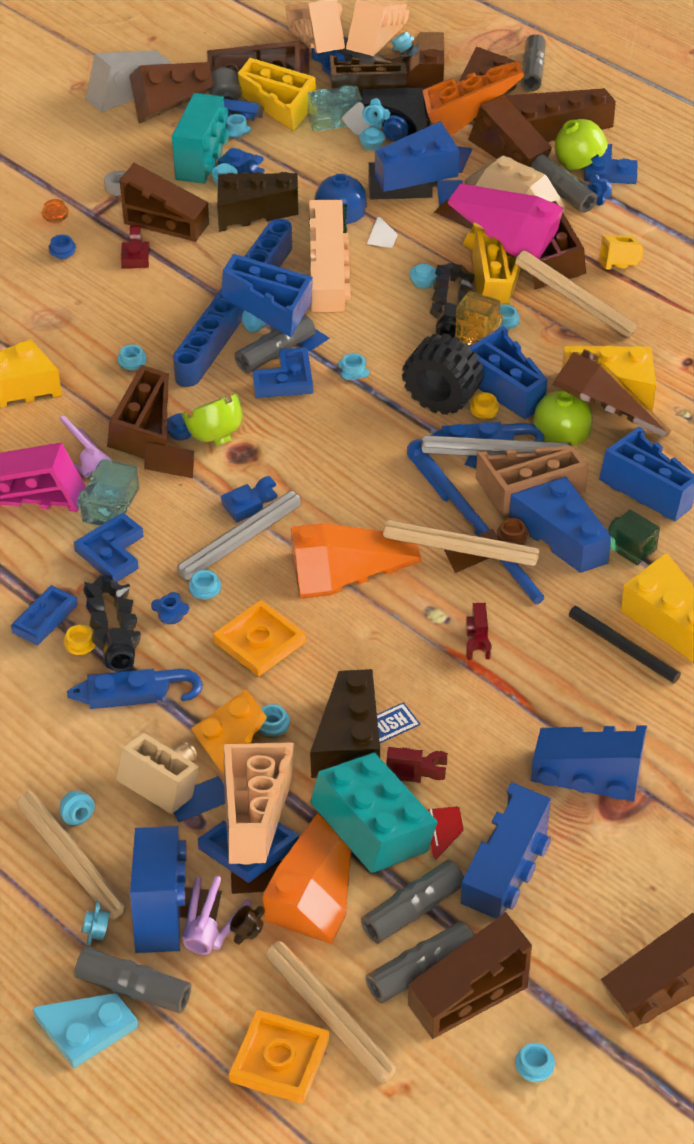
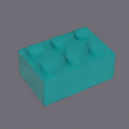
[172,93,229,184]
[310,753,438,873]

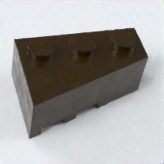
[330,55,407,106]
[217,172,299,232]

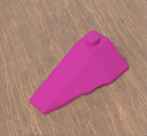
[448,183,564,259]

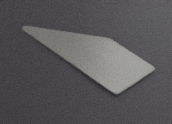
[342,102,386,137]

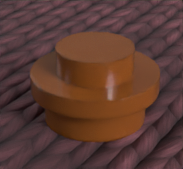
[497,518,528,545]

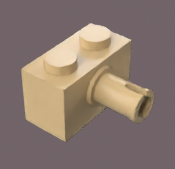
[116,733,199,814]

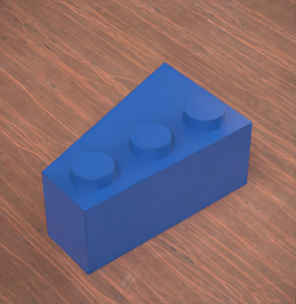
[375,121,459,192]
[222,254,313,337]
[470,325,548,419]
[599,426,694,521]
[509,477,611,573]
[531,725,647,801]
[460,782,551,919]
[130,826,187,953]

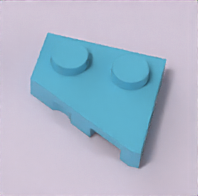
[32,993,138,1069]

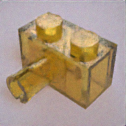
[455,291,503,346]

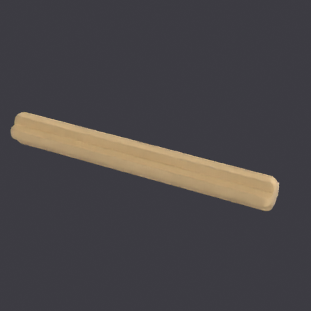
[515,250,637,338]
[383,520,539,566]
[17,792,126,920]
[267,941,396,1083]

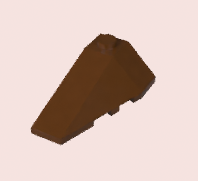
[400,32,444,89]

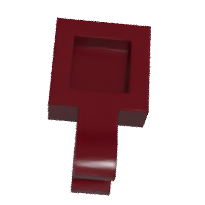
[121,225,150,269]
[466,603,492,660]
[386,747,448,783]

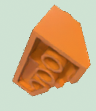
[422,61,524,136]
[291,523,421,599]
[263,812,352,944]

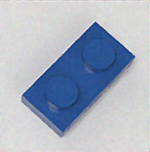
[224,99,264,121]

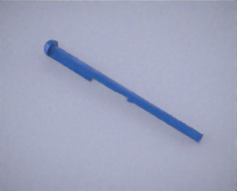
[407,439,544,604]

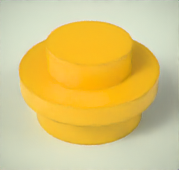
[470,392,499,419]
[63,624,96,655]

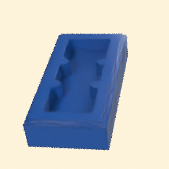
[11,585,78,646]

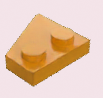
[191,689,267,775]

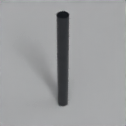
[569,606,681,684]

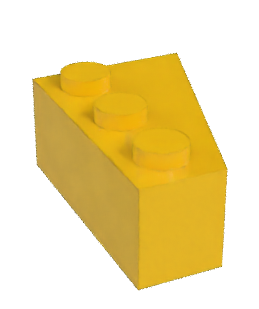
[0,339,62,408]
[562,345,656,412]
[621,552,694,663]

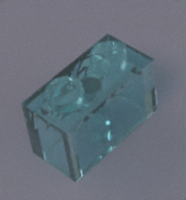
[307,85,362,131]
[77,459,139,526]

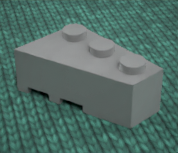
[86,50,172,113]

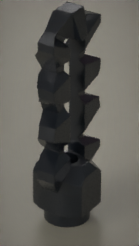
[430,262,475,338]
[83,575,141,672]

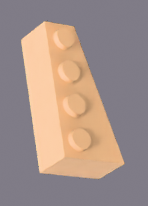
[285,0,345,53]
[346,0,409,56]
[309,200,350,312]
[224,743,294,865]

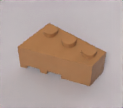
[476,446,588,518]

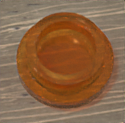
[42,199,69,223]

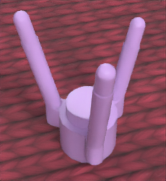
[60,415,111,478]
[181,876,252,955]

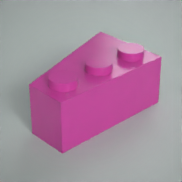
[0,442,86,512]

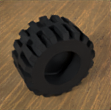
[402,333,484,415]

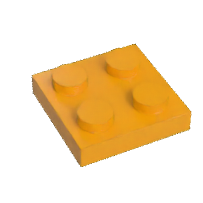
[213,600,306,677]
[229,1009,330,1104]

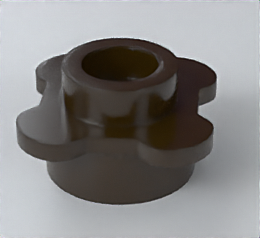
[230,905,265,944]

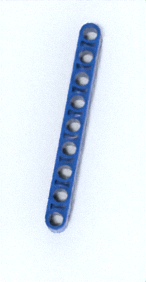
[173,219,293,387]

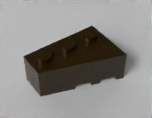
[310,669,380,778]

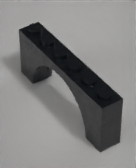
[362,88,438,200]

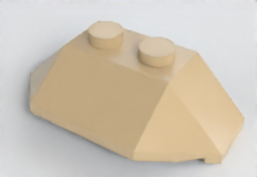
[465,156,566,212]

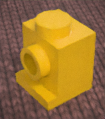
[598,234,643,270]

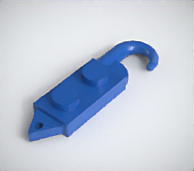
[429,422,544,442]
[67,669,203,709]

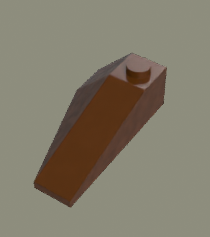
[207,40,309,75]
[552,349,671,437]

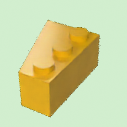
[238,58,318,132]
[472,230,522,310]

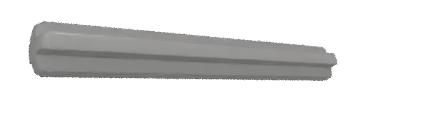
[421,435,569,456]
[177,491,301,581]

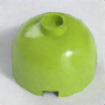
[555,119,608,170]
[533,390,592,446]
[181,393,243,446]

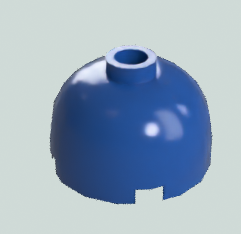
[314,174,367,224]

